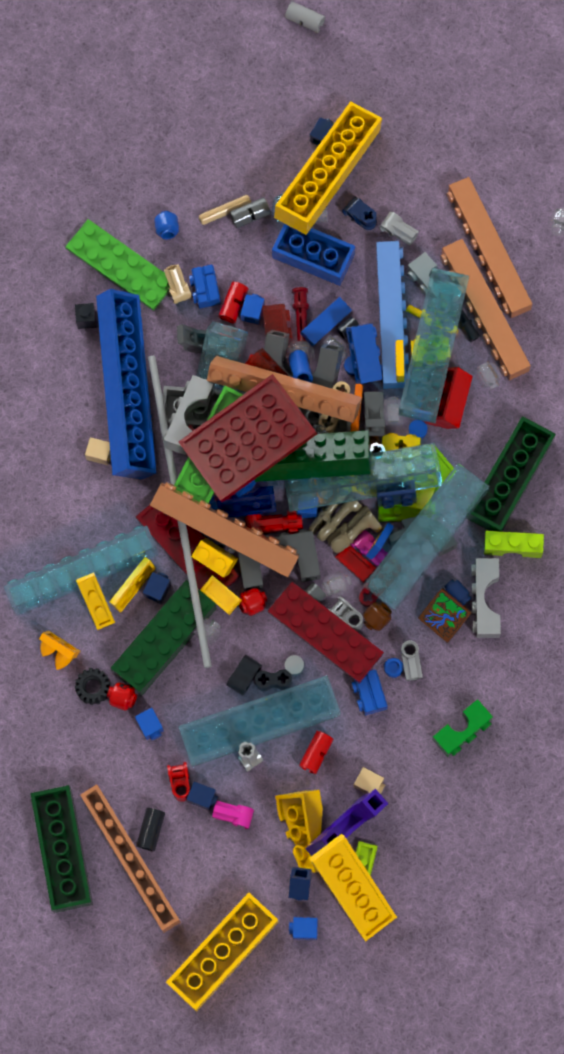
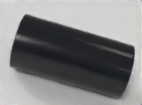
[136,808,165,851]

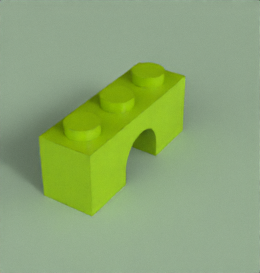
[484,531,544,558]

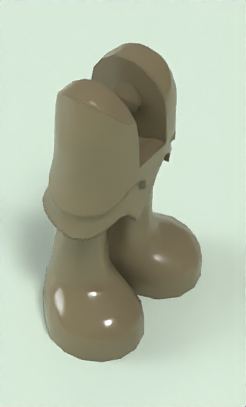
[309,486,363,541]
[327,506,383,553]

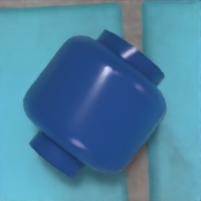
[154,211,179,240]

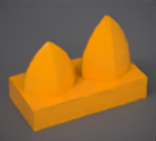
[39,630,80,670]

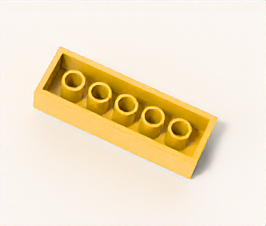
[166,893,279,1012]

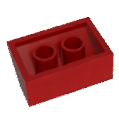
[417,367,473,429]

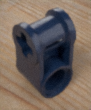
[342,196,377,230]

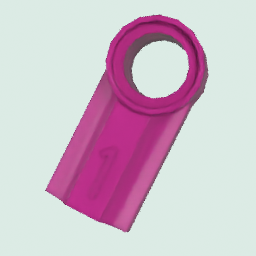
[351,530,390,568]
[212,801,254,829]

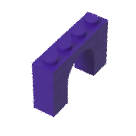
[305,789,388,856]

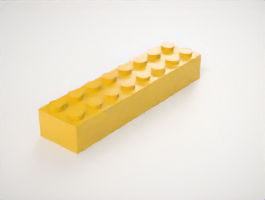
[274,101,382,235]

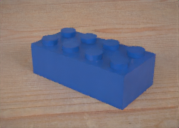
[272,223,355,286]

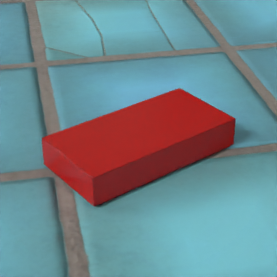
[335,545,376,583]

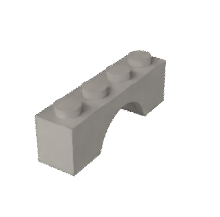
[162,375,215,455]
[471,558,501,638]

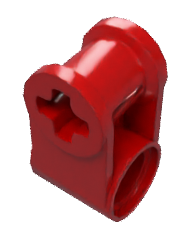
[167,762,190,802]

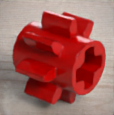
[283,510,303,534]

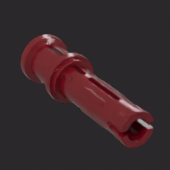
[292,287,309,345]

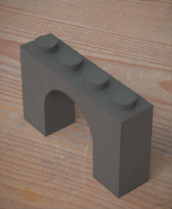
[261,330,344,389]
[238,529,321,591]

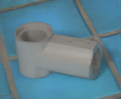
[379,212,419,246]
[401,640,423,681]
[238,742,264,772]

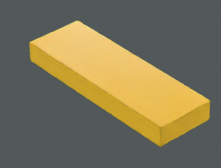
[109,557,156,613]
[76,572,115,630]

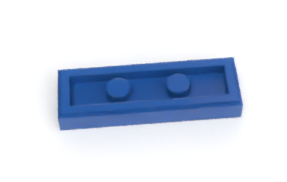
[300,297,352,347]

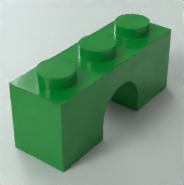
[432,699,493,757]

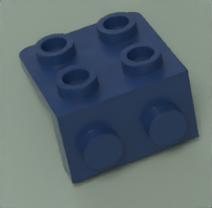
[376,478,417,509]

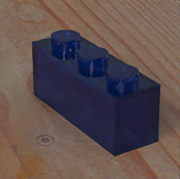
[217,486,277,518]

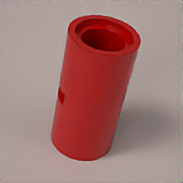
[218,282,249,324]
[299,731,334,775]

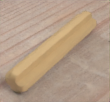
[199,195,251,225]

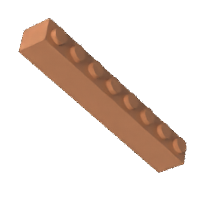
[447,177,532,318]
[440,239,531,380]
[207,356,362,423]
[150,482,299,577]
[80,785,181,933]

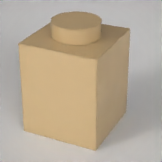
[85,437,111,465]
[354,767,385,794]

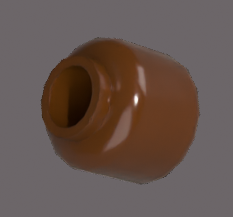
[363,602,392,631]

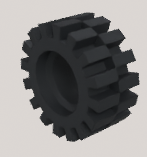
[75,668,111,705]

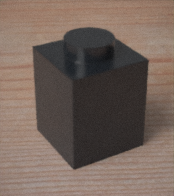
[75,303,97,329]

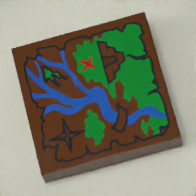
[418,588,472,643]

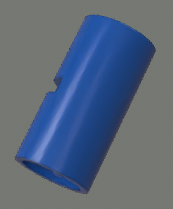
[288,350,313,383]

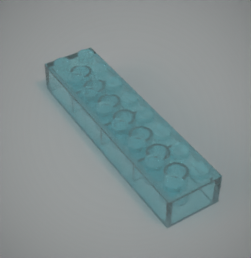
[398,268,469,424]
[284,443,442,512]
[363,463,490,611]
[4,526,159,616]
[178,676,340,767]

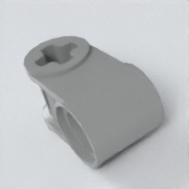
[328,597,363,631]

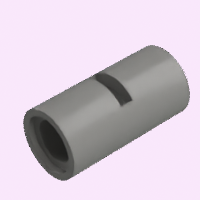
[285,1,325,33]

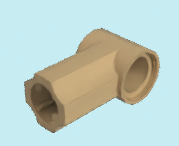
[164,264,192,304]

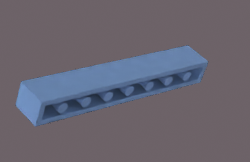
[376,241,410,389]

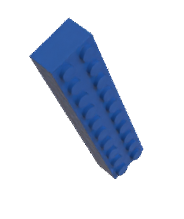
[96,289,156,479]

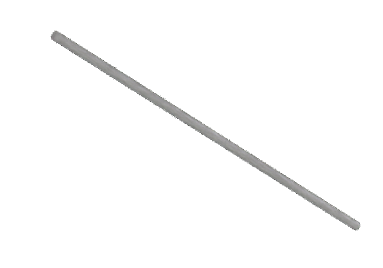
[148,355,212,668]

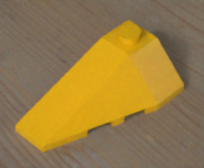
[275,790,323,873]

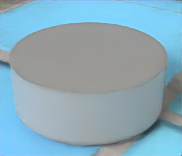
[285,655,304,676]

